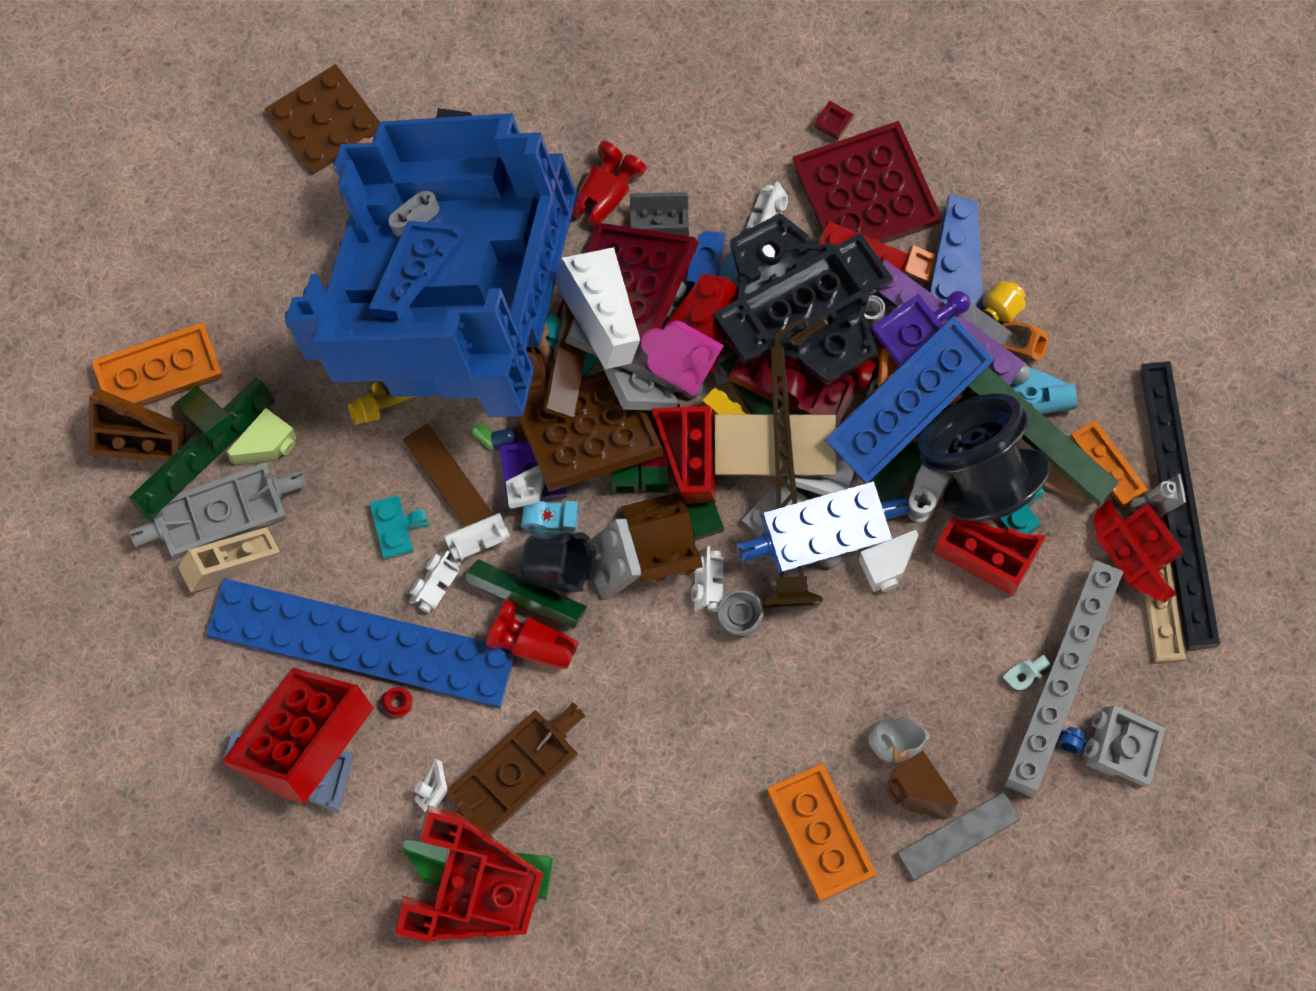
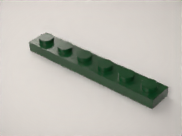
[129,378,275,521]

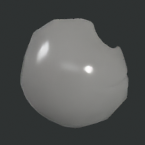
[718,590,764,636]

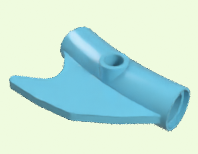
[1009,368,1077,415]

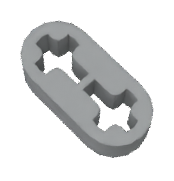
[388,191,440,237]

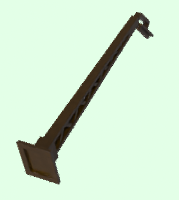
[763,315,828,608]

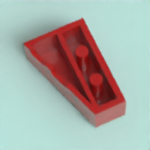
[663,273,739,373]
[651,405,716,504]
[934,517,1046,596]

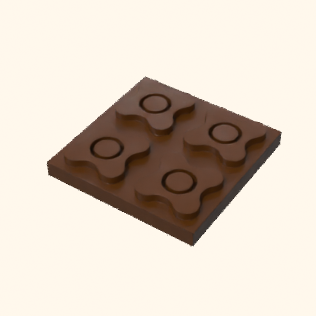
[517,371,663,492]

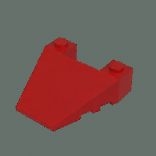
[394,805,543,942]

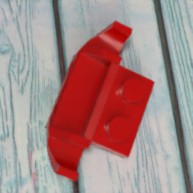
[1094,499,1184,603]

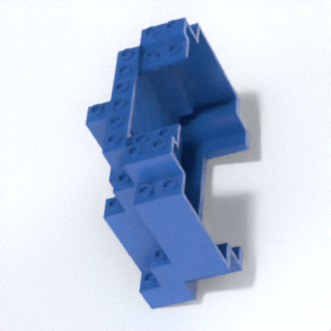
[285,113,577,417]

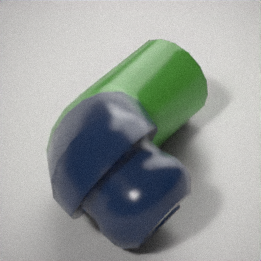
[472,422,518,450]

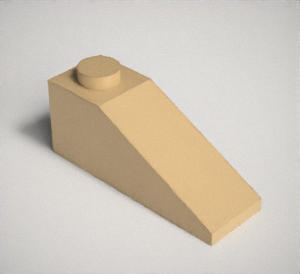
[178,527,280,593]

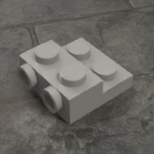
[1084,705,1166,787]

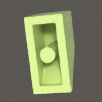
[227,408,296,465]

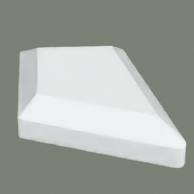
[506,466,545,509]
[414,759,447,812]

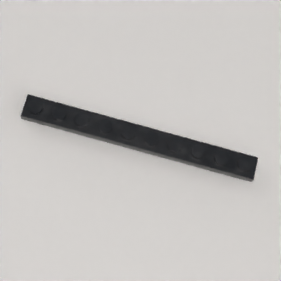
[1140,361,1220,650]

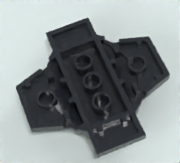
[713,213,893,385]

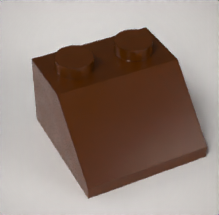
[886,751,958,819]

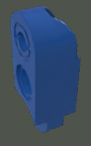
[686,231,726,297]

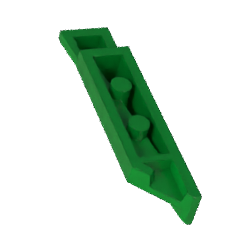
[403,839,553,900]

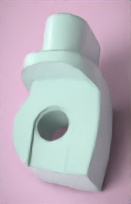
[1003,654,1051,690]

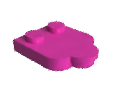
[641,321,723,396]

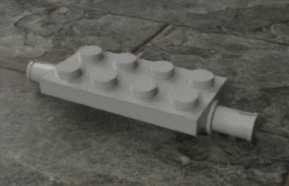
[129,462,307,560]

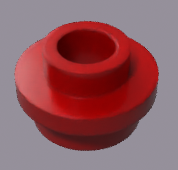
[382,687,413,718]

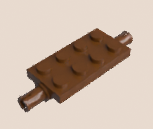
[445,702,586,836]

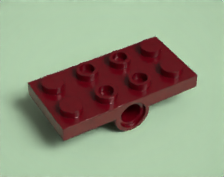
[728,354,857,427]

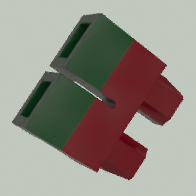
[611,436,669,494]

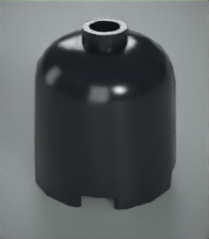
[519,531,596,593]

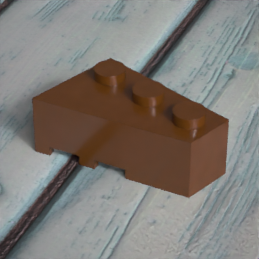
[88,388,186,462]

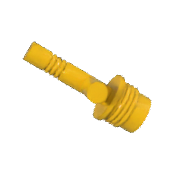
[348,382,418,425]

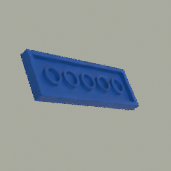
[824,316,994,484]

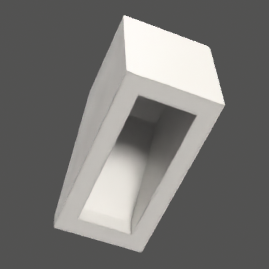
[859,530,918,592]

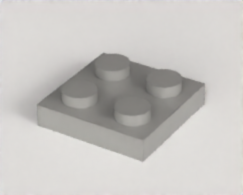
[588,519,642,599]

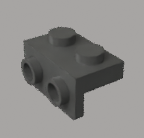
[630,192,689,236]

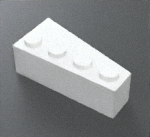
[555,247,640,369]

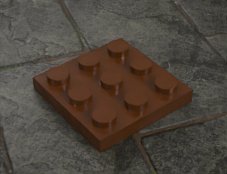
[264,64,380,175]

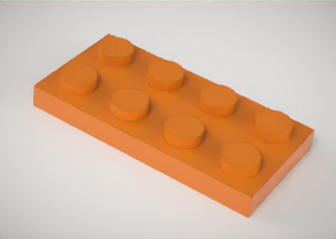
[91,322,223,406]
[766,763,877,902]

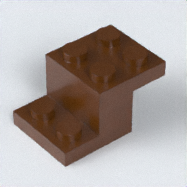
[620,492,703,582]

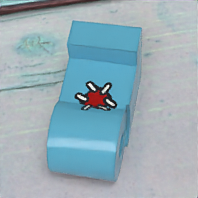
[521,501,579,532]

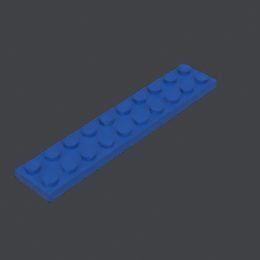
[206,578,515,709]

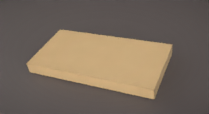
[715,414,836,476]

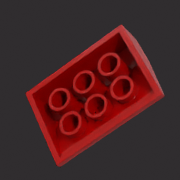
[222,667,374,804]

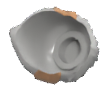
[868,715,930,765]

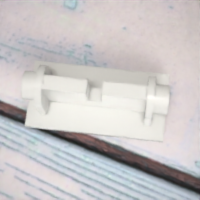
[745,181,788,231]
[444,513,510,561]
[691,546,724,612]
[408,550,461,613]

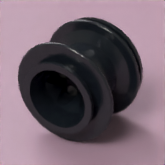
[918,393,1051,521]

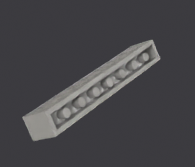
[1004,560,1123,799]

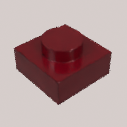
[814,100,854,141]

